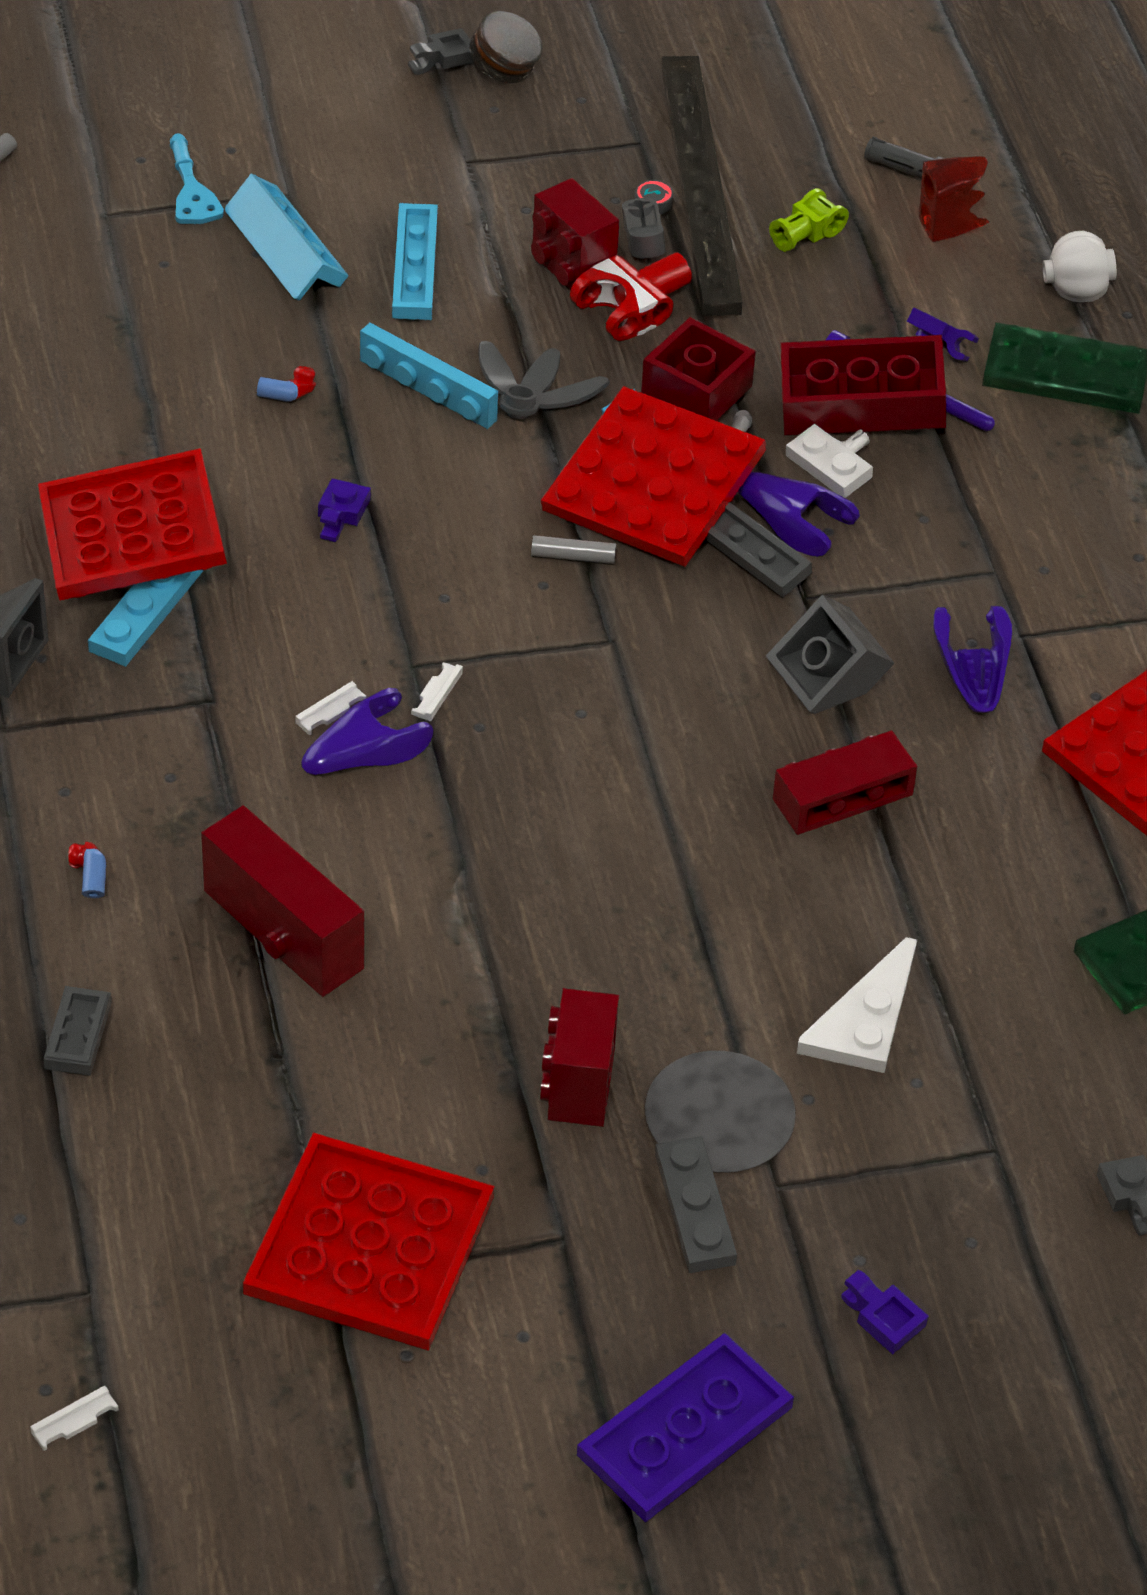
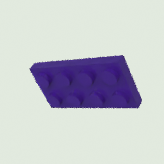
[577,1333,794,1523]

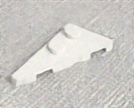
[797,937,917,1073]

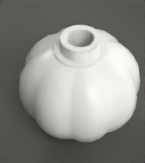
[1042,231,1117,302]

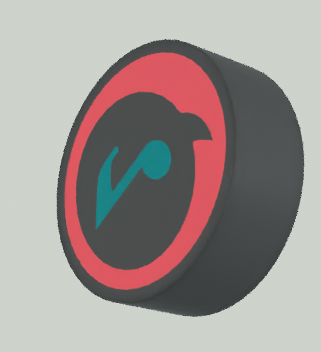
[635,180,673,215]

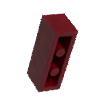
[772,730,918,835]

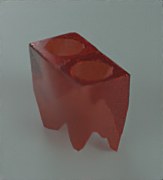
[919,156,990,242]

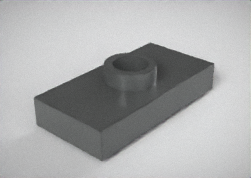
[44,986,112,1076]

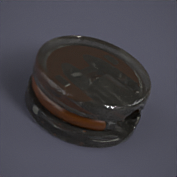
[469,11,543,83]

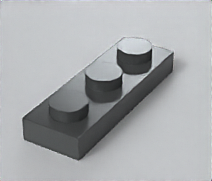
[705,502,812,598]
[655,1136,737,1273]

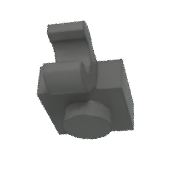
[408,28,478,75]
[1097,1155,1147,1236]

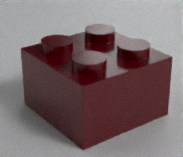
[531,178,619,296]
[641,317,756,421]
[540,988,619,1127]

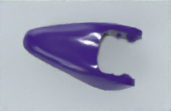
[738,472,860,557]
[934,606,1012,713]
[301,688,434,775]

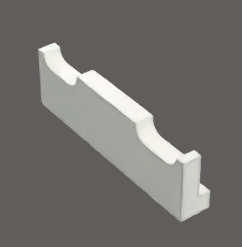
[411,662,463,722]
[296,681,366,735]
[30,1386,119,1451]

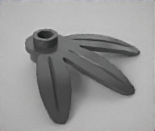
[478,341,610,419]

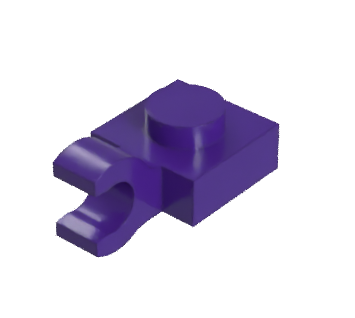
[907,308,979,362]
[318,478,371,542]
[841,1270,929,1355]

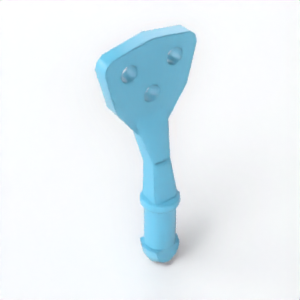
[170,133,224,224]

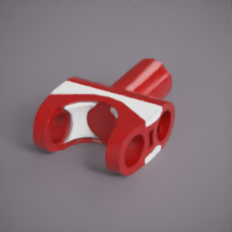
[570,252,692,341]

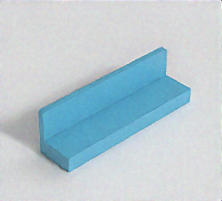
[225,173,349,300]

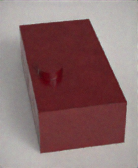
[781,335,946,435]
[201,805,364,997]

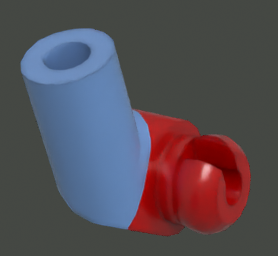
[257,366,316,402]
[68,841,106,898]

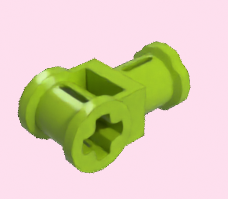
[769,188,849,252]

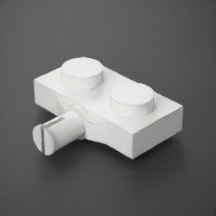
[786,424,873,498]

